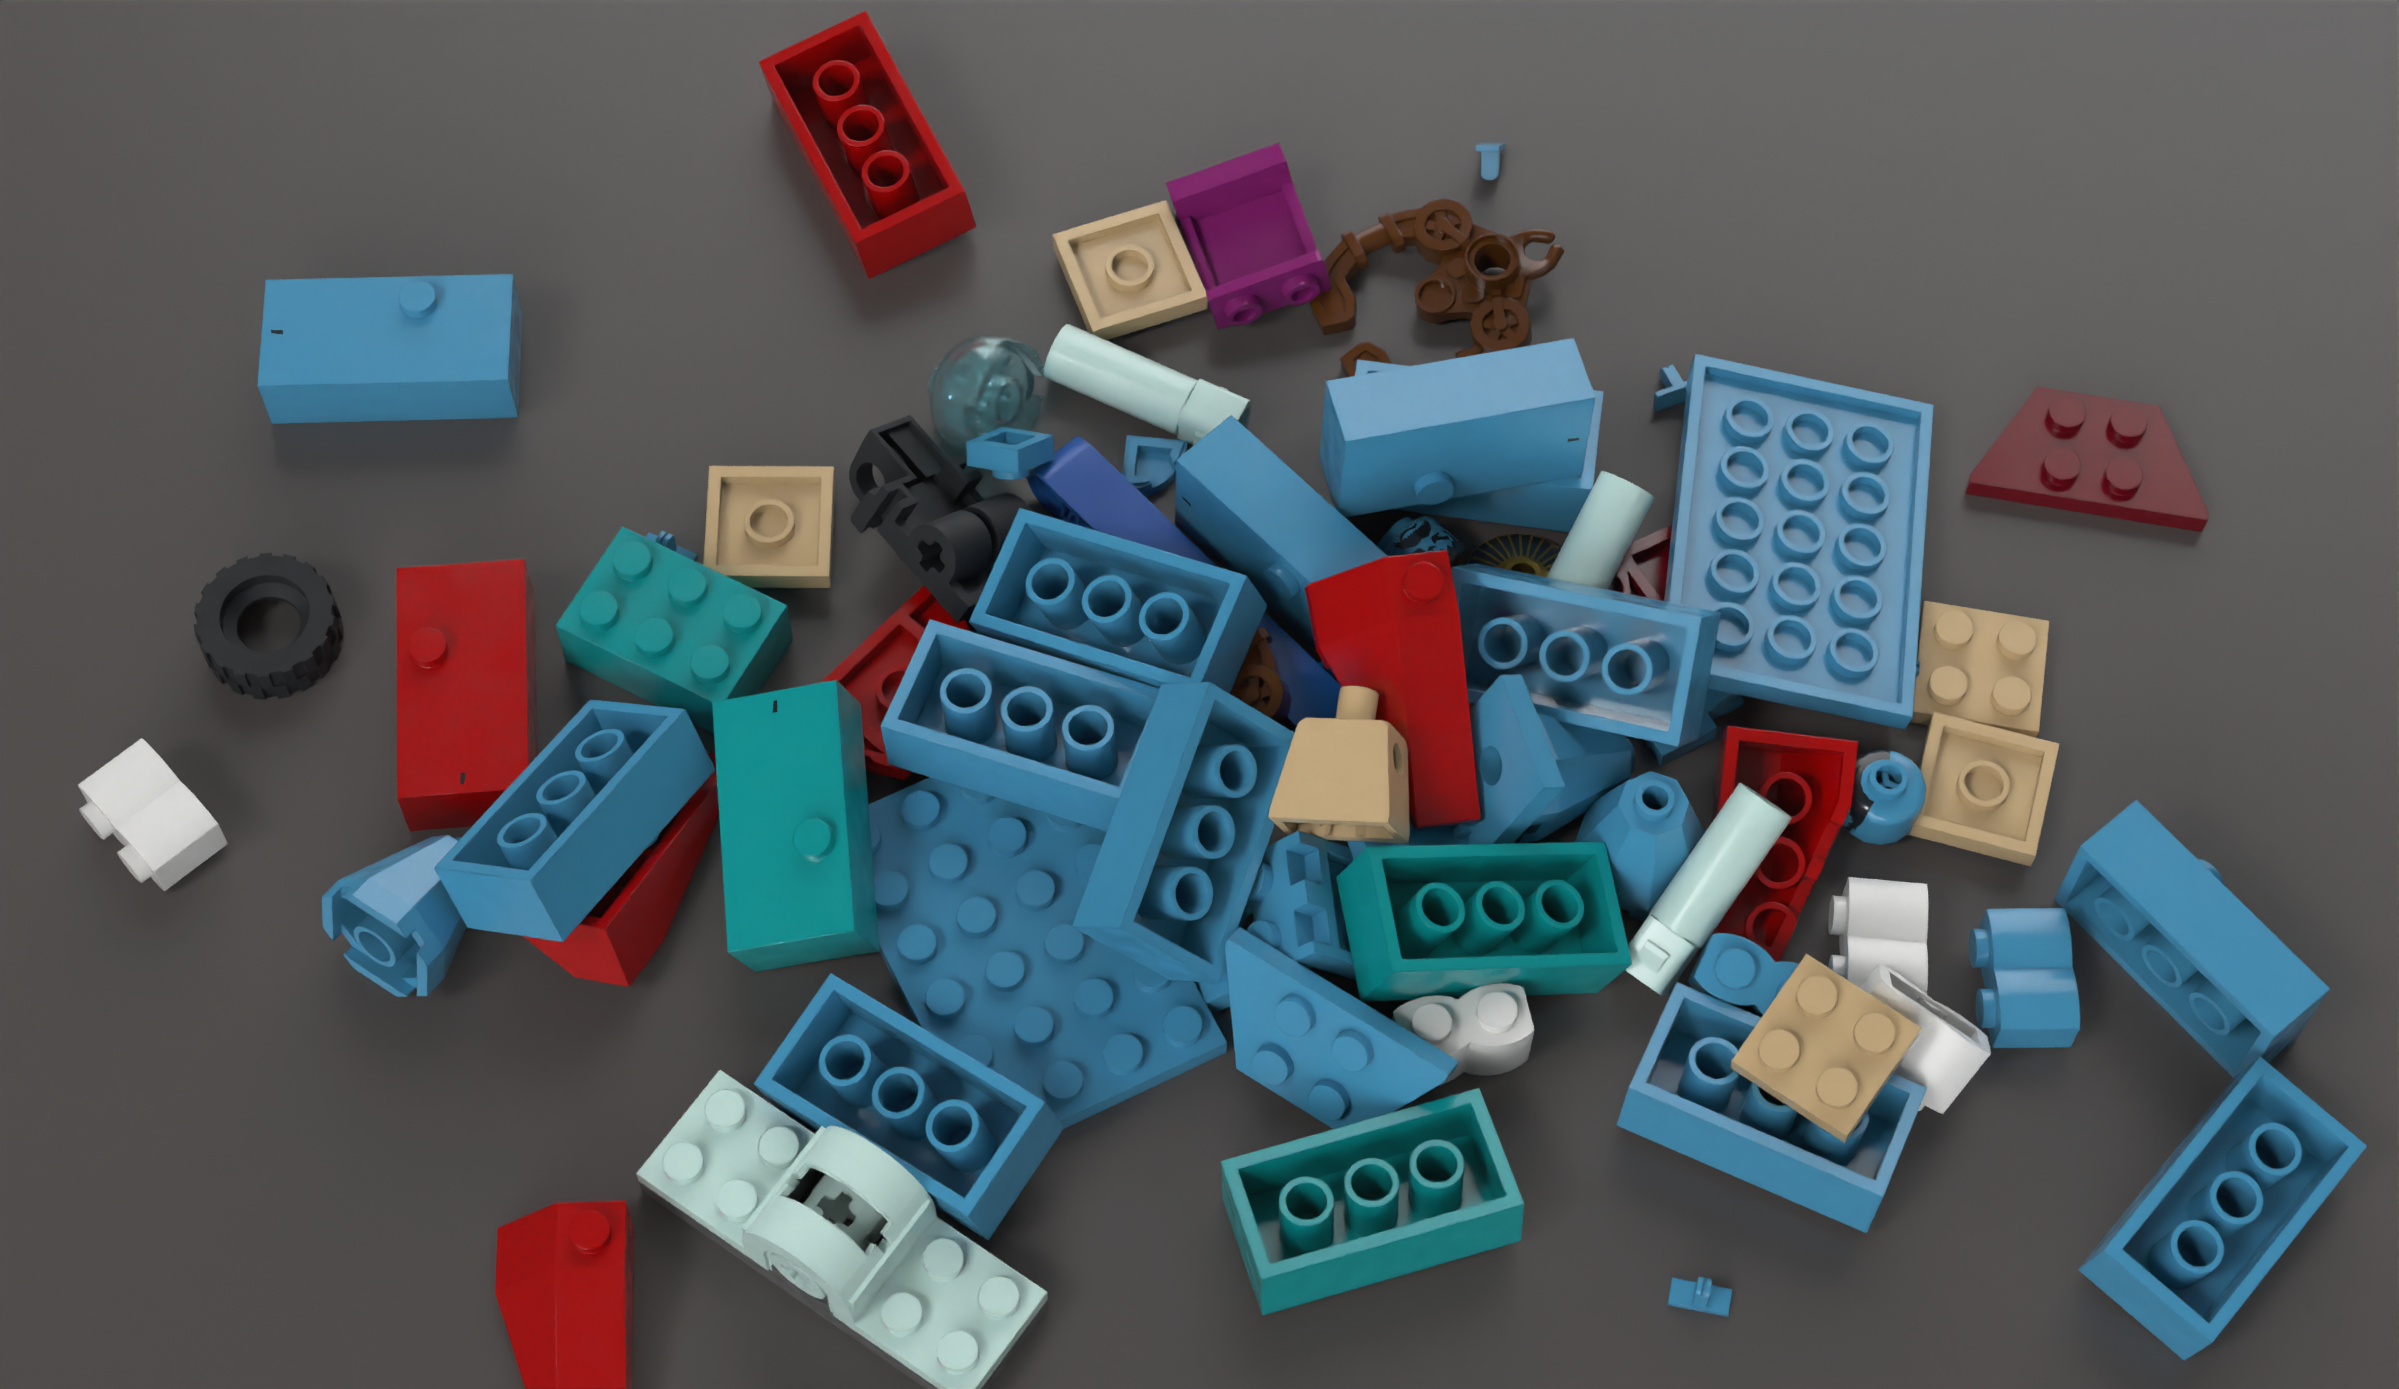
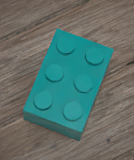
[555,526,793,733]

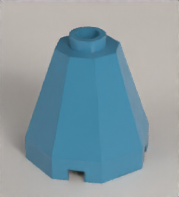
[1501,712,1635,843]
[1575,771,1705,921]
[322,835,467,997]

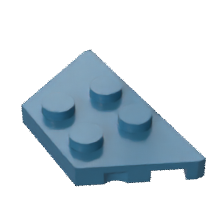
[1225,927,1459,1129]

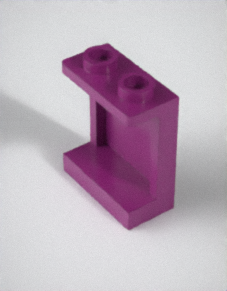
[1166,142,1332,330]

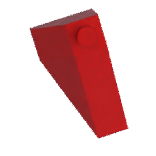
[1305,550,1481,830]
[1701,726,1858,962]
[522,752,719,987]
[495,1200,635,1389]

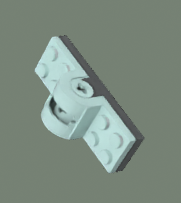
[636,1070,1048,1389]

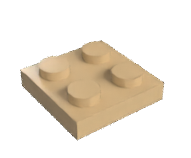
[1052,200,1208,340]
[703,466,836,588]
[1910,601,2049,738]
[1908,712,2059,867]
[1730,953,1922,1143]

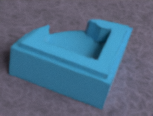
[1122,435,1188,497]

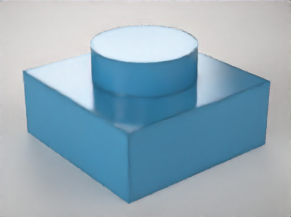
[966,427,1054,480]

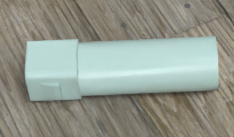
[1044,324,1251,446]
[1547,471,1655,590]
[1626,783,1792,995]

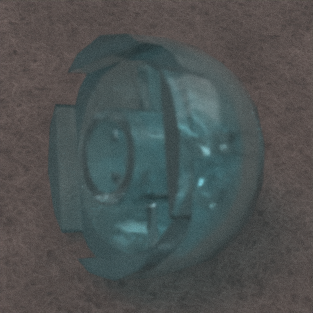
[928,335,1044,453]

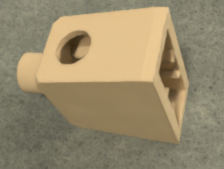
[1268,686,1410,844]

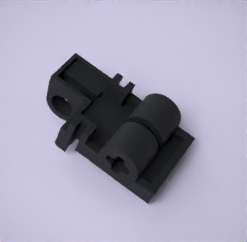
[849,415,1031,623]

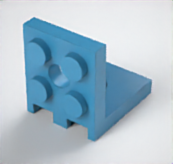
[1347,674,1566,859]
[1196,830,1356,1012]

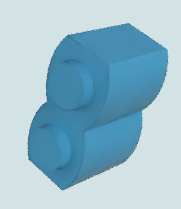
[1969,908,2080,1048]
[1688,933,1799,1018]

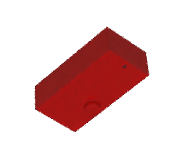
[759,11,976,279]
[396,559,538,831]

